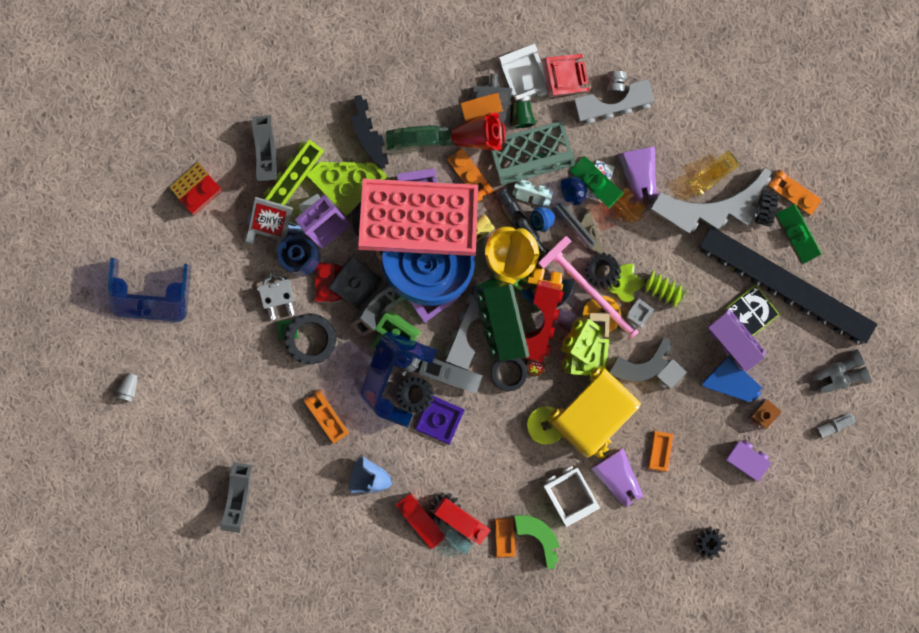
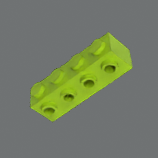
[262,139,324,205]

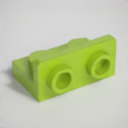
[560,317,605,364]

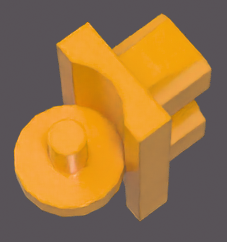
[528,268,564,293]

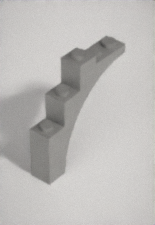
[647,168,772,233]

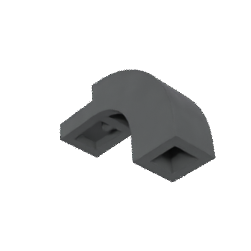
[252,115,278,181]
[349,282,404,337]
[609,337,672,382]
[221,462,253,533]

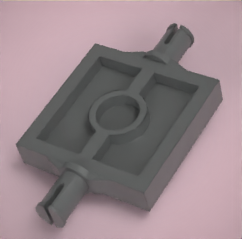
[473,74,513,127]

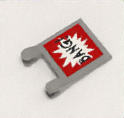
[246,197,293,253]

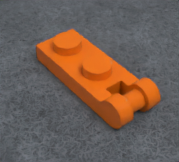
[447,148,494,203]
[767,170,822,216]
[304,389,349,444]

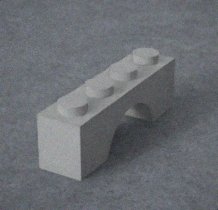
[574,79,655,125]
[444,291,480,370]

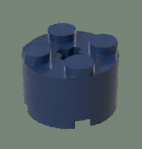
[277,234,321,277]

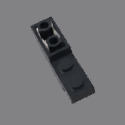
[351,95,389,170]

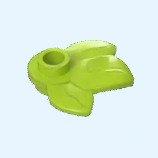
[607,264,645,302]

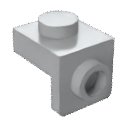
[625,298,654,329]

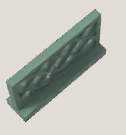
[492,121,575,185]

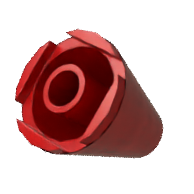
[451,112,506,151]

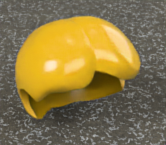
[485,227,539,285]

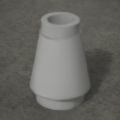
[116,373,138,402]

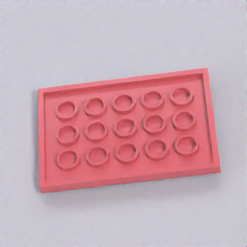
[358,179,478,256]

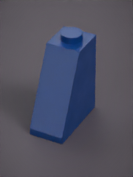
[700,356,762,402]

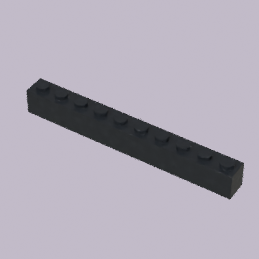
[698,226,878,345]

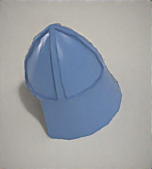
[349,455,392,494]

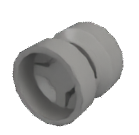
[607,71,627,93]

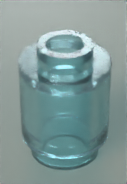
[444,529,474,555]

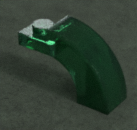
[386,125,452,150]

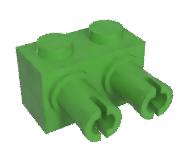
[371,310,422,362]

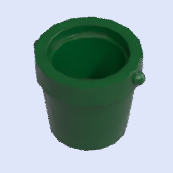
[509,101,537,129]

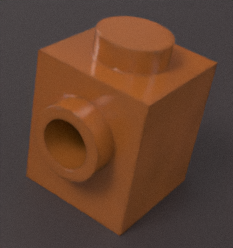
[750,399,782,429]

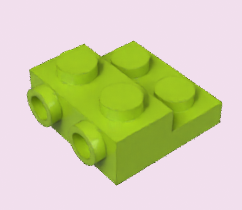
[562,338,609,376]

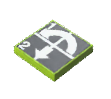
[725,285,780,336]

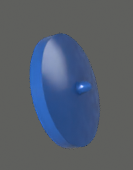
[381,251,475,306]

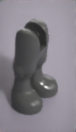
[812,349,872,394]

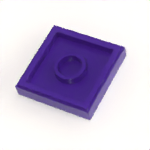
[415,395,465,445]

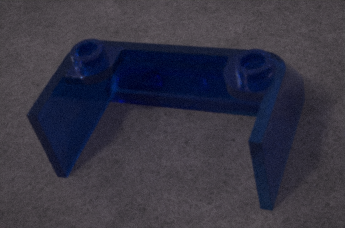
[108,258,192,322]
[360,332,438,428]

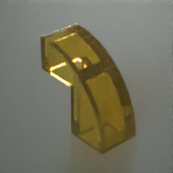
[686,150,741,197]

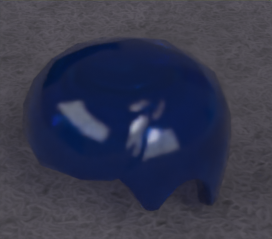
[560,176,587,206]

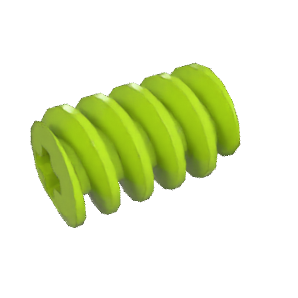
[644,270,687,309]

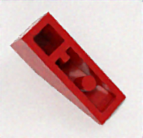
[396,492,447,549]
[433,497,491,545]

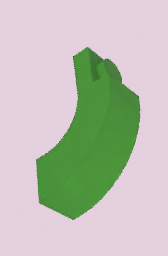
[514,514,559,569]

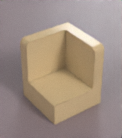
[589,313,610,338]

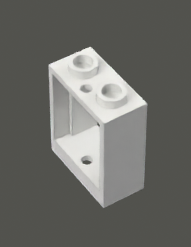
[543,466,600,527]

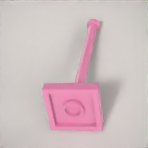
[536,236,639,340]

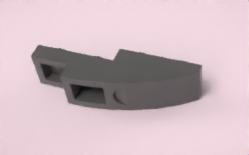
[414,355,483,394]

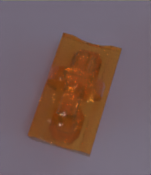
[613,188,646,224]

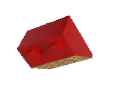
[170,162,223,215]

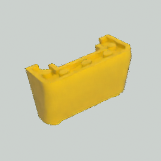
[547,366,641,458]

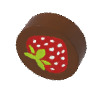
[526,359,546,376]

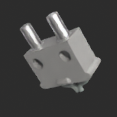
[257,273,295,321]

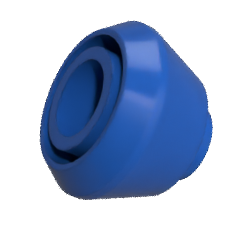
[530,207,555,232]

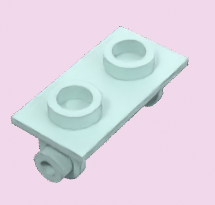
[512,180,553,207]

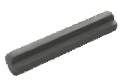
[554,202,596,249]

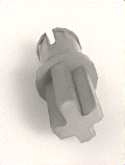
[817,413,856,439]

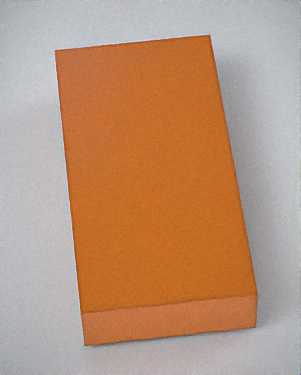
[461,93,503,122]
[648,431,673,472]
[495,518,515,557]

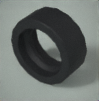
[491,358,527,391]

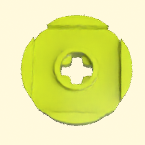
[527,406,562,445]

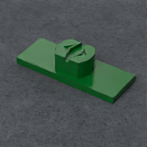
[570,155,624,208]
[776,204,822,264]

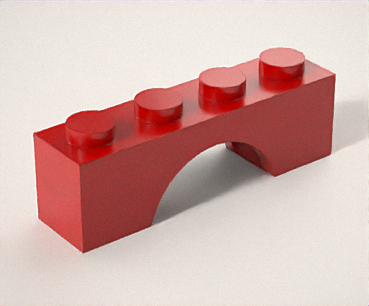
[525,280,564,362]

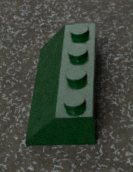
[474,278,529,361]

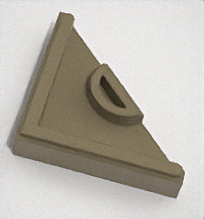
[572,209,603,255]

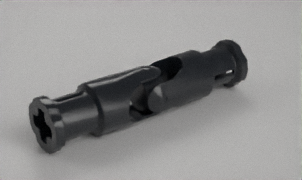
[493,187,549,258]

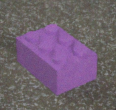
[709,308,766,372]

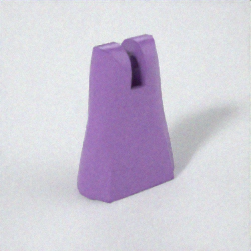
[617,147,657,204]
[590,448,643,508]

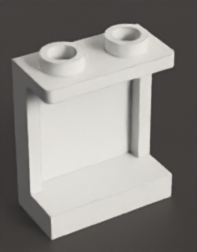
[499,44,548,103]

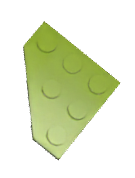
[307,162,388,217]

